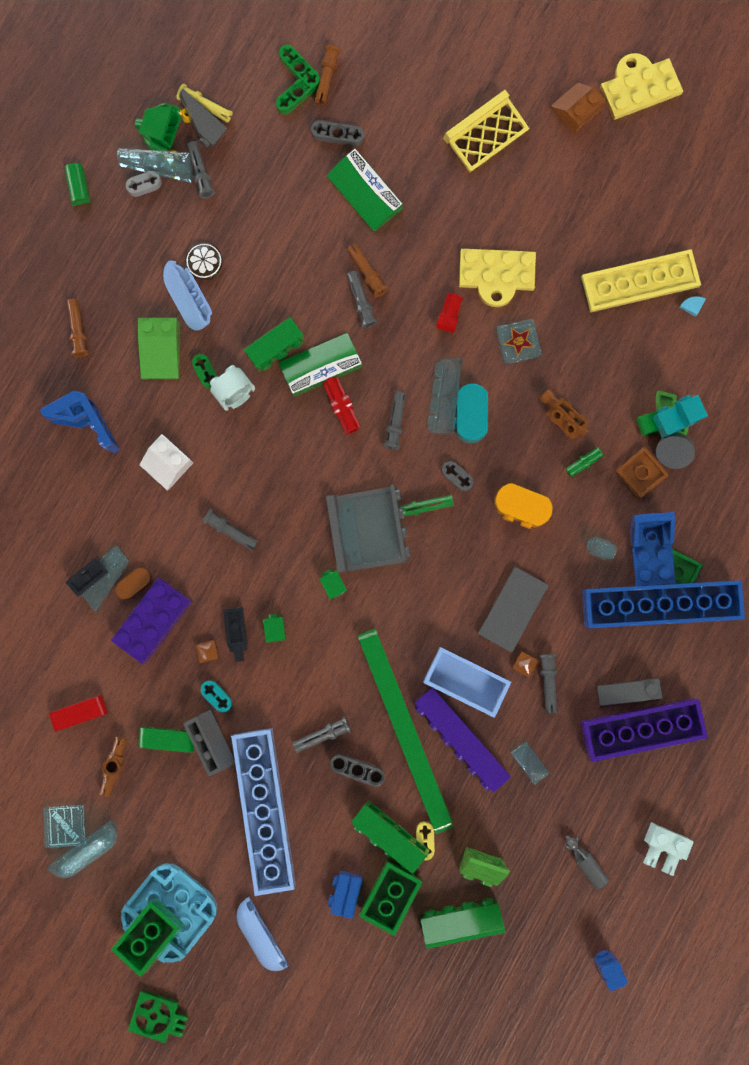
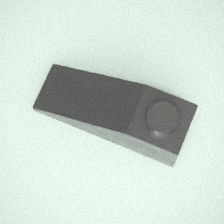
[179,89,227,149]
[597,678,662,706]

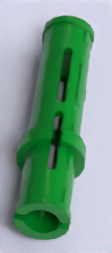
[400,495,454,516]

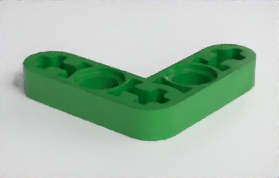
[276,45,320,115]

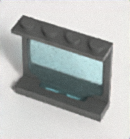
[326,484,411,573]

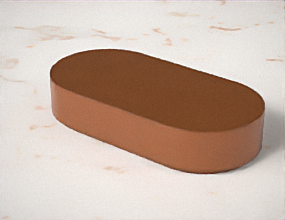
[116,568,152,599]

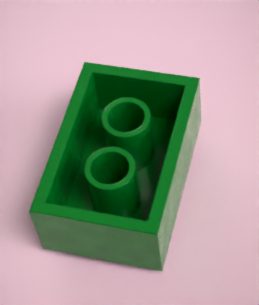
[359,858,423,936]
[111,898,185,977]

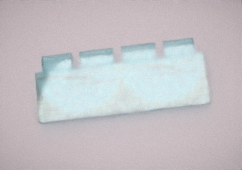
[427,358,462,434]

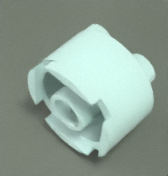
[210,365,255,411]

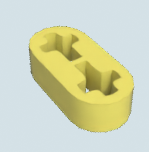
[416,821,435,860]

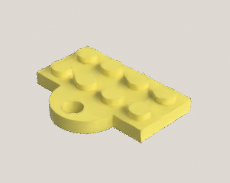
[600,53,683,120]
[459,249,536,307]

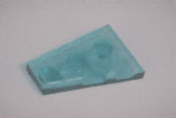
[81,546,130,612]

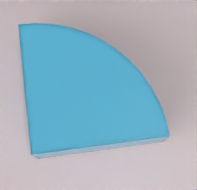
[679,296,706,317]

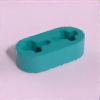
[200,680,232,712]

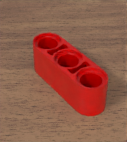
[48,695,108,732]

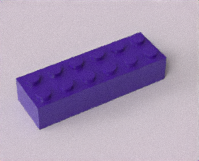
[580,698,708,762]

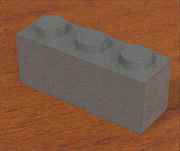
[183,710,235,777]

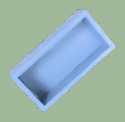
[423,647,511,718]

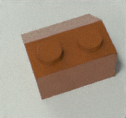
[550,83,606,134]

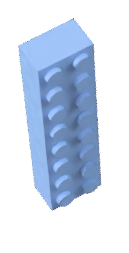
[231,728,296,896]

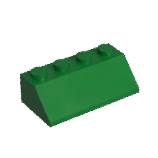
[420,898,506,949]

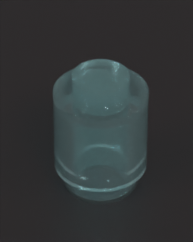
[586,536,617,560]

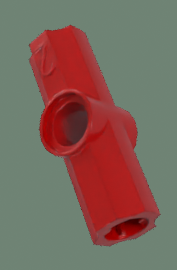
[323,376,361,435]

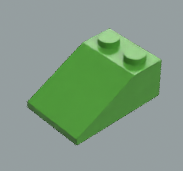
[138,318,180,379]
[459,847,510,887]

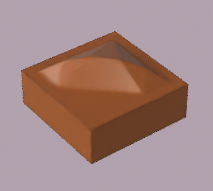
[195,640,219,663]
[512,651,538,678]

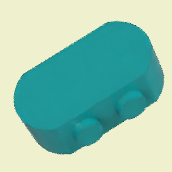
[452,384,488,443]

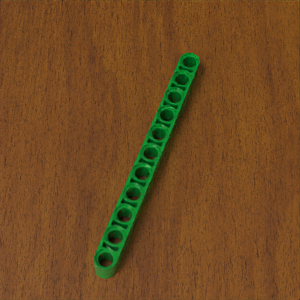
[357,628,454,834]

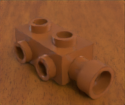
[539,388,589,440]

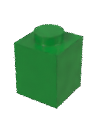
[320,569,347,600]
[263,614,287,643]

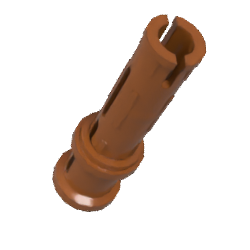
[315,45,341,105]
[347,243,389,298]
[66,299,89,357]

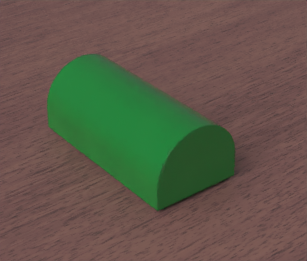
[64,163,91,206]

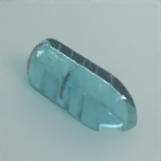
[47,820,118,878]

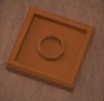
[615,446,669,500]

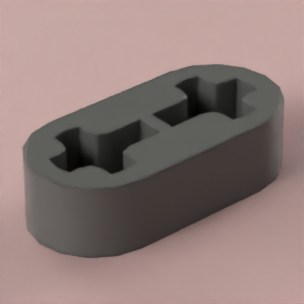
[441,461,474,492]

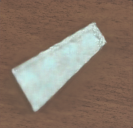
[117,148,193,182]

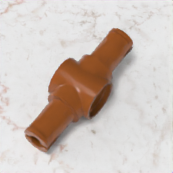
[99,736,128,797]

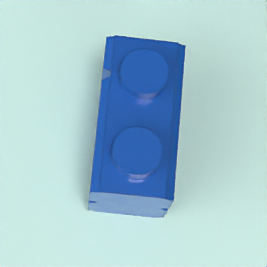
[327,870,363,919]
[594,950,628,991]

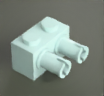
[643,822,694,876]

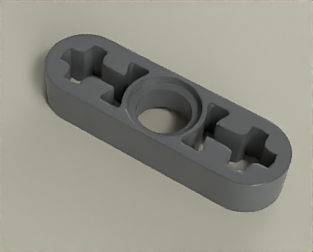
[311,121,364,146]

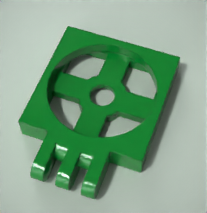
[128,989,189,1043]

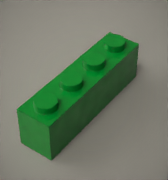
[351,800,430,874]

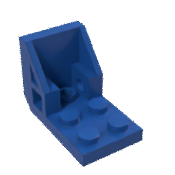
[40,391,120,453]
[630,512,676,586]

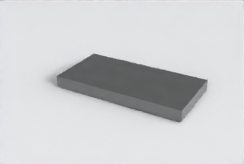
[478,567,549,653]

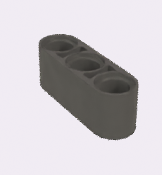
[330,753,385,787]

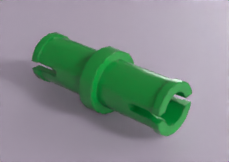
[565,447,604,478]

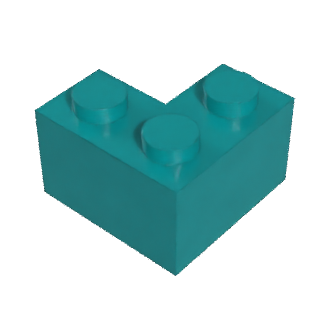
[653,394,708,438]

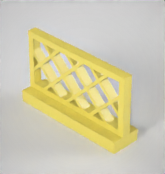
[443,90,530,173]

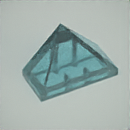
[511,742,550,785]

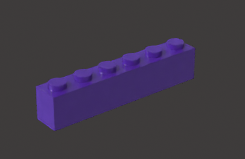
[414,687,511,793]

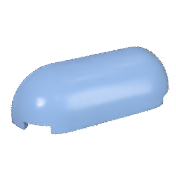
[163,261,212,330]
[236,897,290,971]

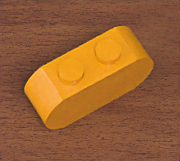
[494,483,553,529]

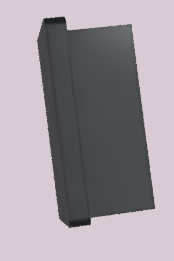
[65,555,109,597]

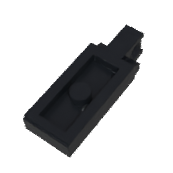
[223,607,248,662]

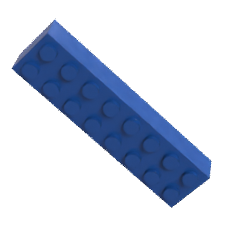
[582,580,745,629]

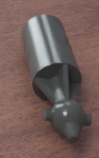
[565,835,610,890]

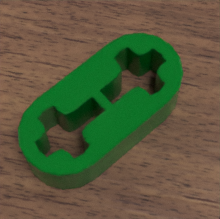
[192,354,217,389]

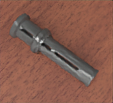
[187,141,215,199]
[346,271,378,329]
[383,391,407,450]
[202,509,258,551]
[539,653,558,713]
[292,716,352,753]

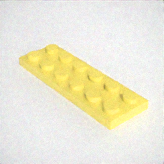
[581,249,701,313]

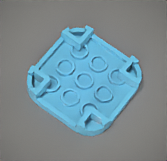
[121,863,217,963]

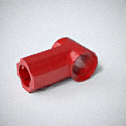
[436,293,463,334]

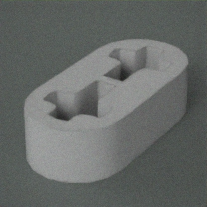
[126,171,162,197]

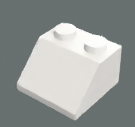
[140,434,193,491]

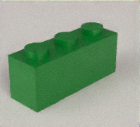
[244,317,305,372]

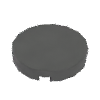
[656,433,695,469]

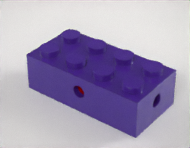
[111,578,193,664]

